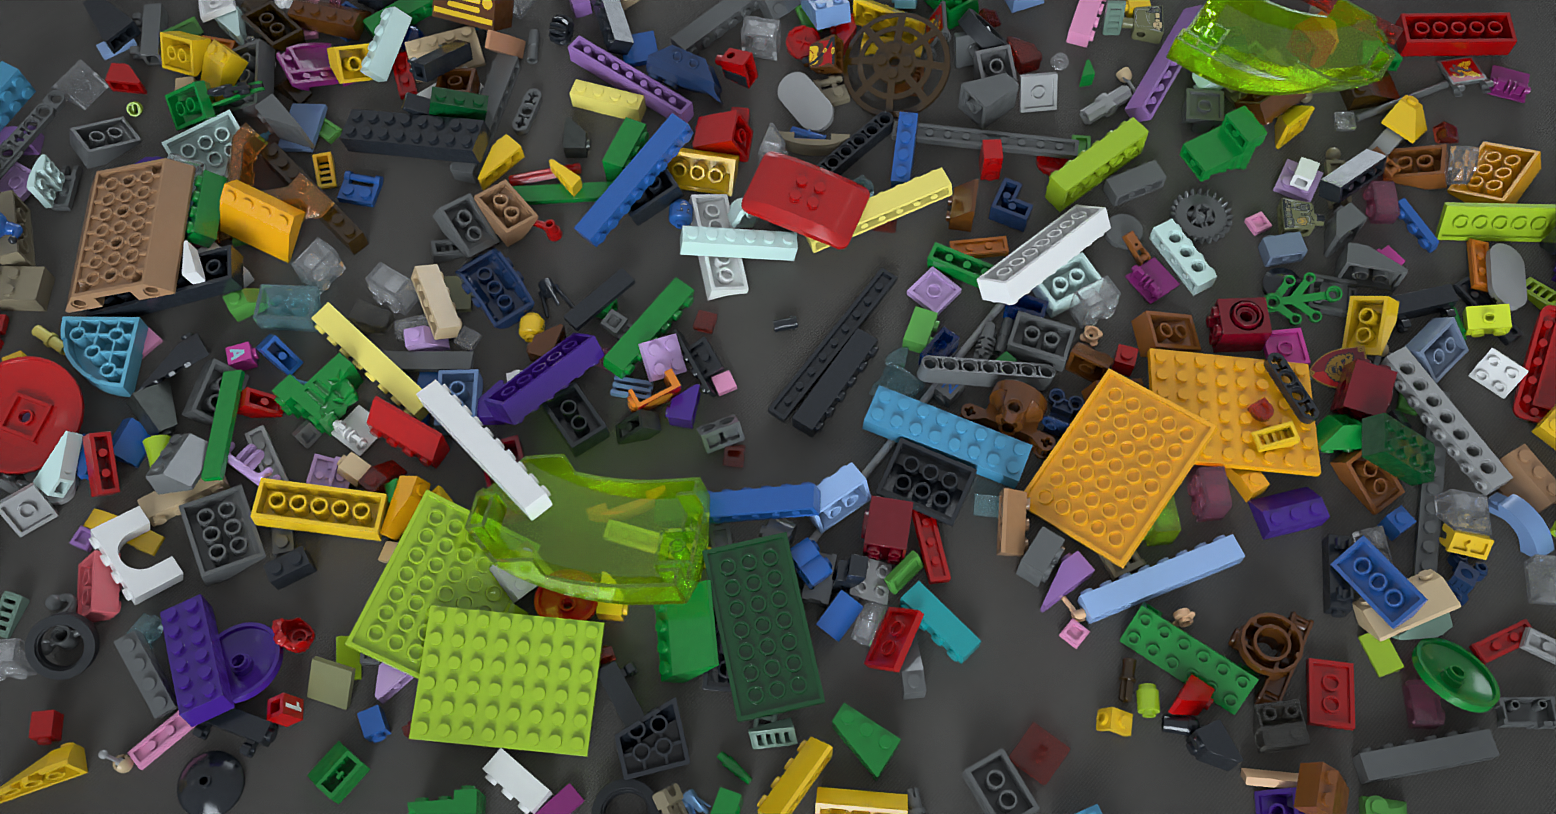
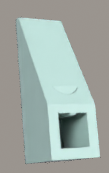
[33,431,83,498]

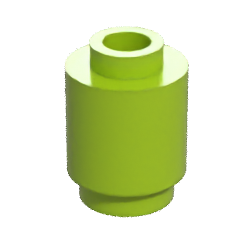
[1136,683,1160,718]

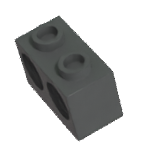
[696,414,745,454]

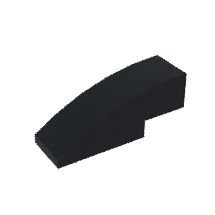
[831,554,869,593]

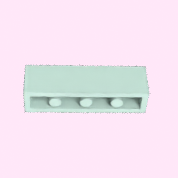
[360,6,412,82]

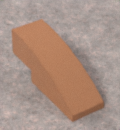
[485,30,526,59]

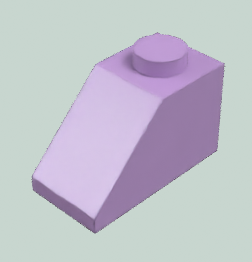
[403,325,450,351]
[375,663,414,704]

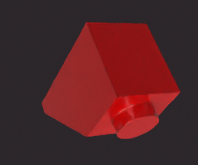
[105,63,147,94]
[237,387,283,418]
[1168,674,1215,715]

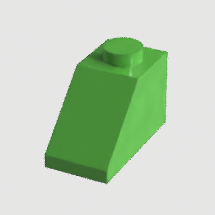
[223,288,273,322]

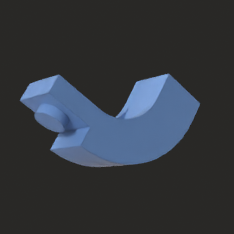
[1481,492,1554,560]

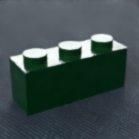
[429,86,489,121]

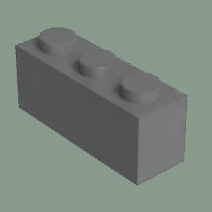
[1103,160,1167,207]

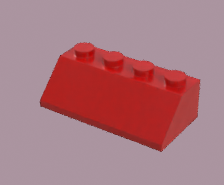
[366,396,451,469]

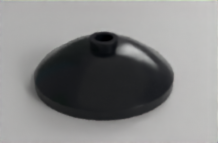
[177,750,245,814]

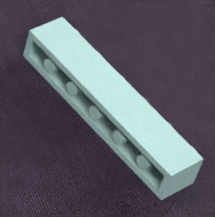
[680,225,798,261]

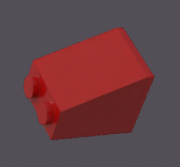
[692,110,753,162]

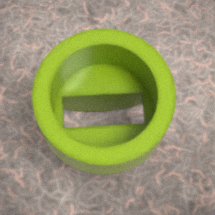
[126,101,143,117]

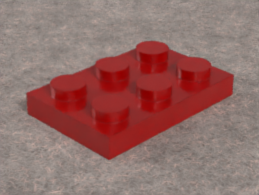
[864,607,924,673]
[1306,658,1355,731]

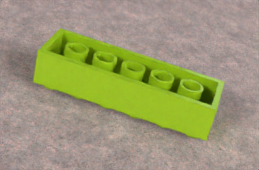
[1045,117,1149,212]

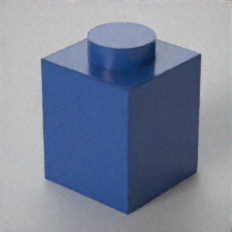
[1377,505,1417,541]
[357,705,391,743]

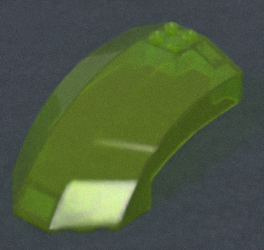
[1166,0,1396,95]
[465,454,710,605]

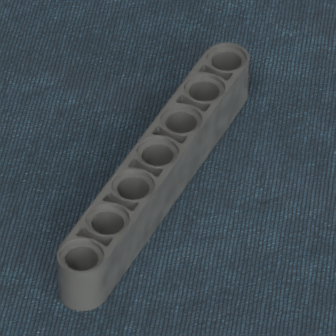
[917,355,1056,390]

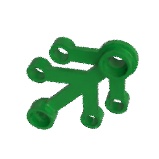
[1264,272,1343,326]

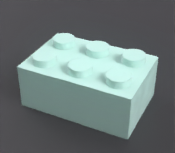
[1032,252,1104,318]

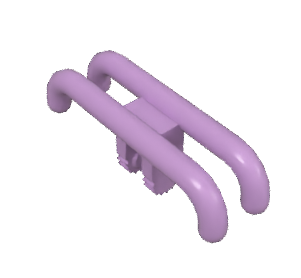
[227,442,281,486]

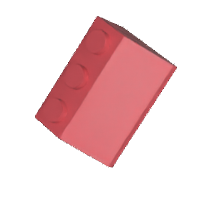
[76,550,122,622]

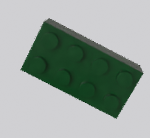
[1362,413,1436,486]

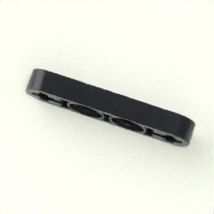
[1264,353,1319,424]

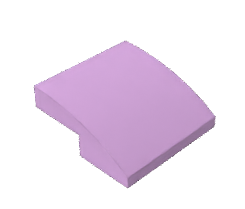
[306,454,350,489]

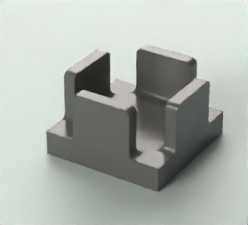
[1181,88,1224,133]

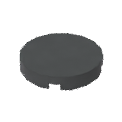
[1104,214,1143,249]

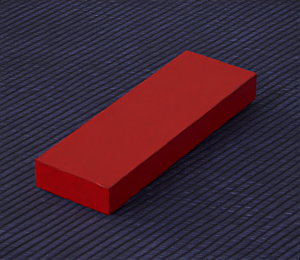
[392,51,418,100]
[1469,619,1532,665]

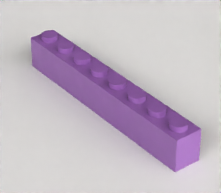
[1124,5,1210,122]
[568,36,694,123]

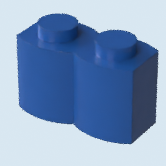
[790,537,833,589]

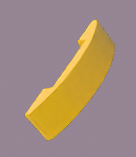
[83,508,165,556]

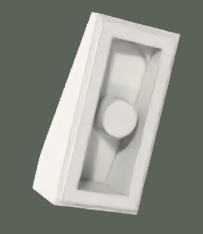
[182,240,206,284]

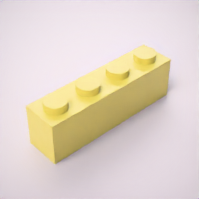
[570,79,646,122]

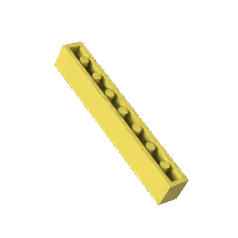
[805,167,952,253]
[311,302,429,421]

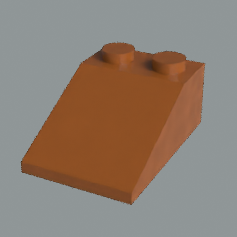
[1383,144,1449,190]
[1131,311,1201,357]
[1330,449,1405,515]
[1294,762,1350,814]

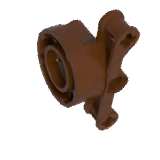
[959,380,1056,460]
[1228,611,1314,714]

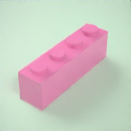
[1066,0,1106,48]

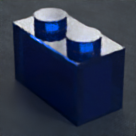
[1003,295,1049,321]
[918,326,960,365]

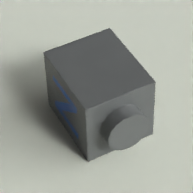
[933,383,965,408]

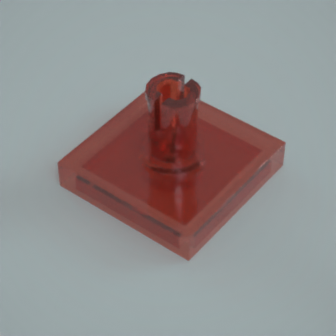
[1009,722,1071,786]

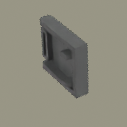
[1306,274,1357,318]

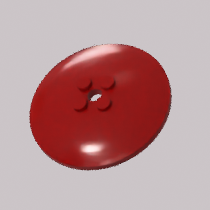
[0,356,84,475]

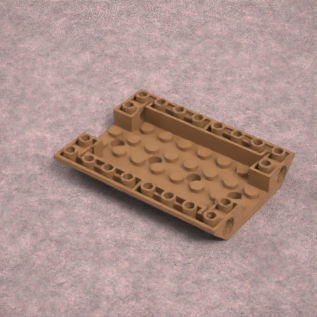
[65,158,196,313]

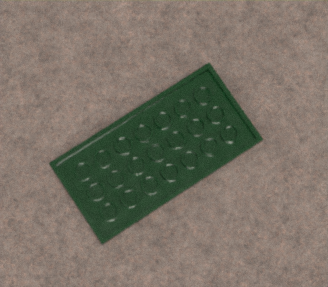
[702,532,825,723]

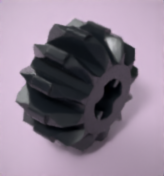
[548,14,574,46]

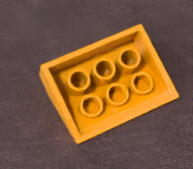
[1447,141,1541,204]
[220,179,305,263]

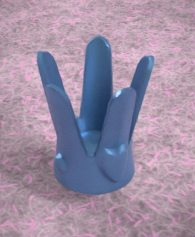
[682,789,711,814]

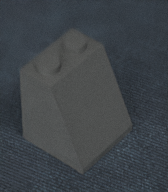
[958,73,1019,130]

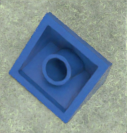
[112,417,150,468]

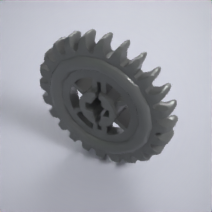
[1169,188,1233,244]

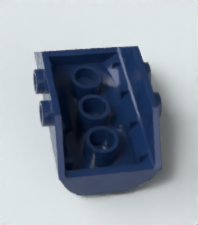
[646,45,724,105]
[455,248,535,329]

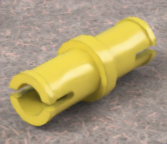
[32,325,65,355]

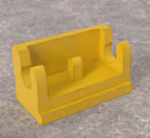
[1439,523,1494,560]

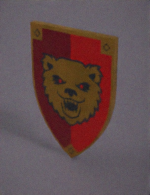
[1309,345,1367,388]

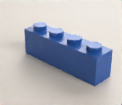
[891,112,918,188]

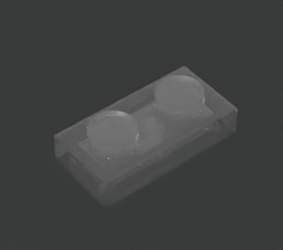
[393,314,429,341]

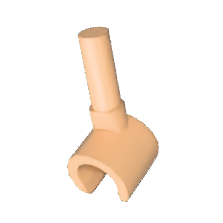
[1061,596,1086,622]

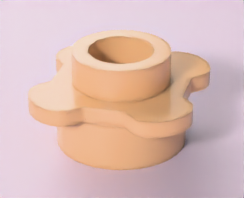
[1079,325,1103,347]
[1172,608,1196,627]

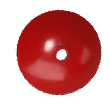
[534,572,599,621]

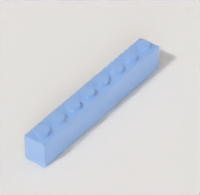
[1077,534,1245,624]

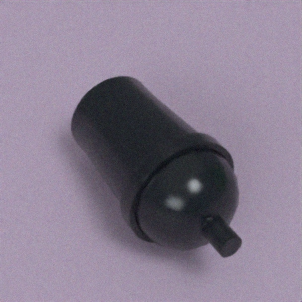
[1161,714,1205,737]

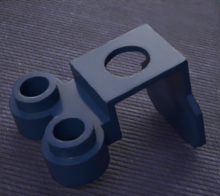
[1041,388,1084,438]
[1446,553,1488,608]

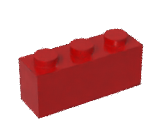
[82,431,120,497]

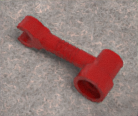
[533,219,563,241]

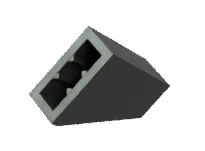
[127,380,177,437]

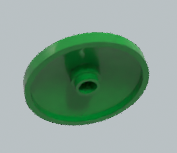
[1412,638,1500,713]

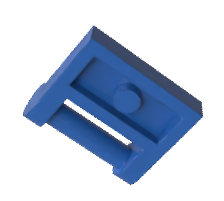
[337,170,384,208]

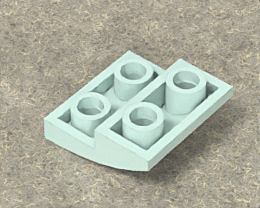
[26,154,65,208]

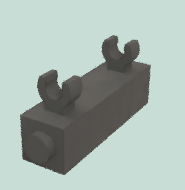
[129,3,168,66]

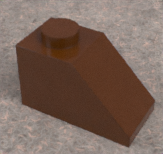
[526,324,567,362]

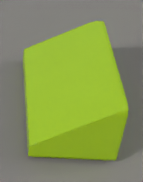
[1358,633,1404,678]
[336,636,362,680]

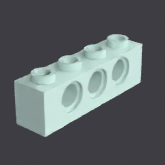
[1149,219,1217,296]

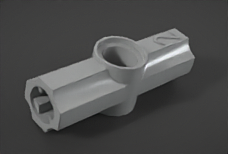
[1079,85,1133,125]

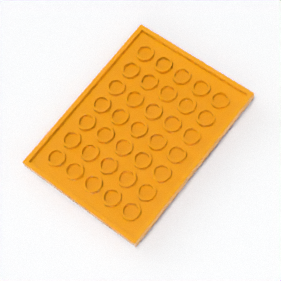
[1147,348,1321,477]
[1024,369,1218,569]

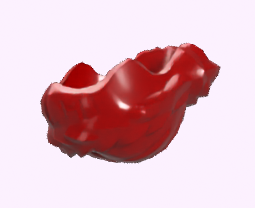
[272,617,315,653]

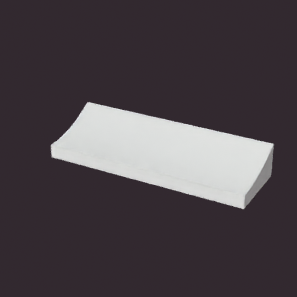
[689,194,749,301]

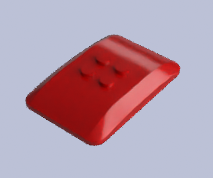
[741,151,870,249]
[1512,305,1556,424]

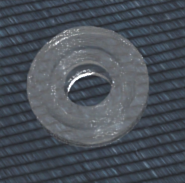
[1051,53,1069,70]

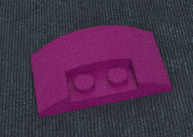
[276,43,355,91]

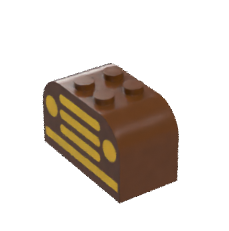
[432,0,514,31]

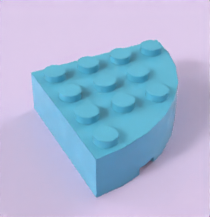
[61,316,148,397]

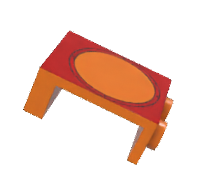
[627,368,681,413]

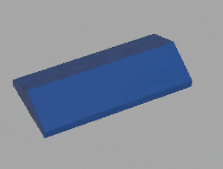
[1331,535,1428,629]

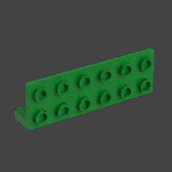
[1120,601,1259,715]

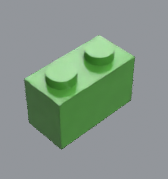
[902,306,940,355]

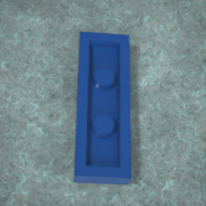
[1395,198,1439,253]

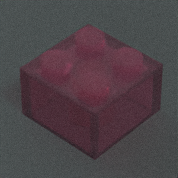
[1188,466,1232,522]

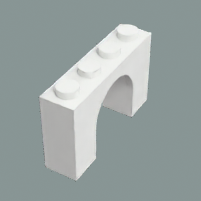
[89,506,183,605]

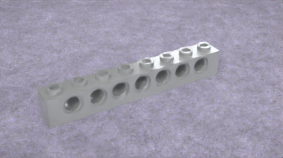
[1381,346,1513,497]

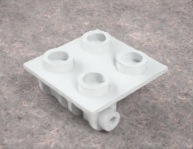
[1468,347,1529,399]
[331,405,378,456]

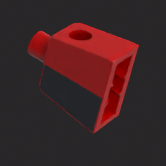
[715,48,758,89]

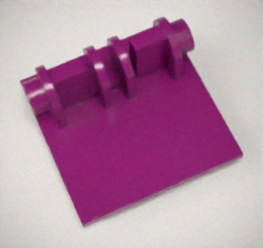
[1487,65,1531,103]
[1125,257,1180,304]

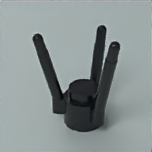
[538,278,575,318]

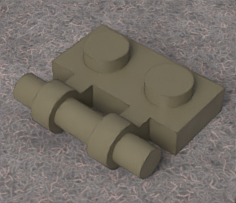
[813,75,850,107]

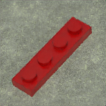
[912,510,951,585]

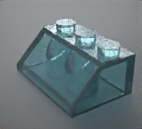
[253,284,321,332]

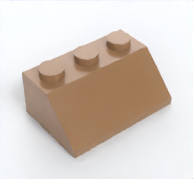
[474,179,538,247]
[1483,444,1556,513]
[996,488,1030,557]

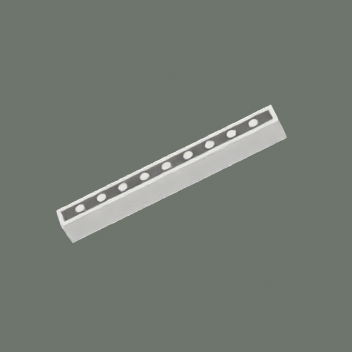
[416,380,553,521]

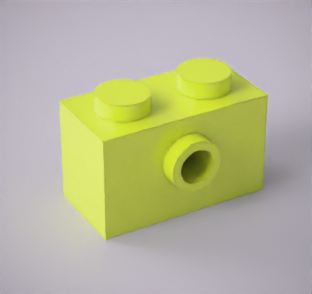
[1463,304,1512,337]

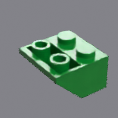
[1316,414,1362,453]
[307,741,371,804]

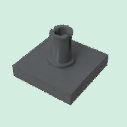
[954,26,991,68]

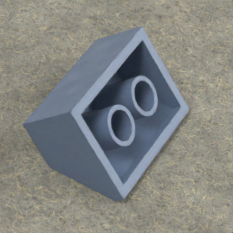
[1406,317,1469,383]

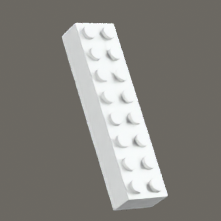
[977,205,1111,305]

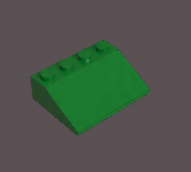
[654,580,719,683]

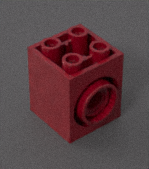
[1206,297,1272,353]
[1330,358,1398,421]
[861,496,914,565]

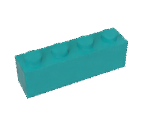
[900,581,981,664]

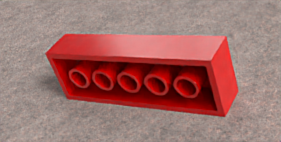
[1393,12,1517,56]

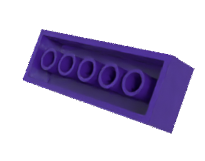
[483,332,605,425]
[160,594,235,727]

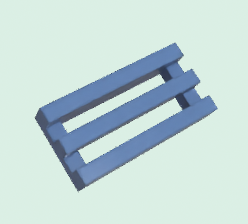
[610,375,654,401]

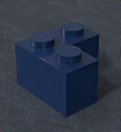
[988,178,1034,232]

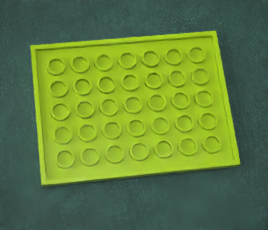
[345,489,540,679]
[409,605,605,757]

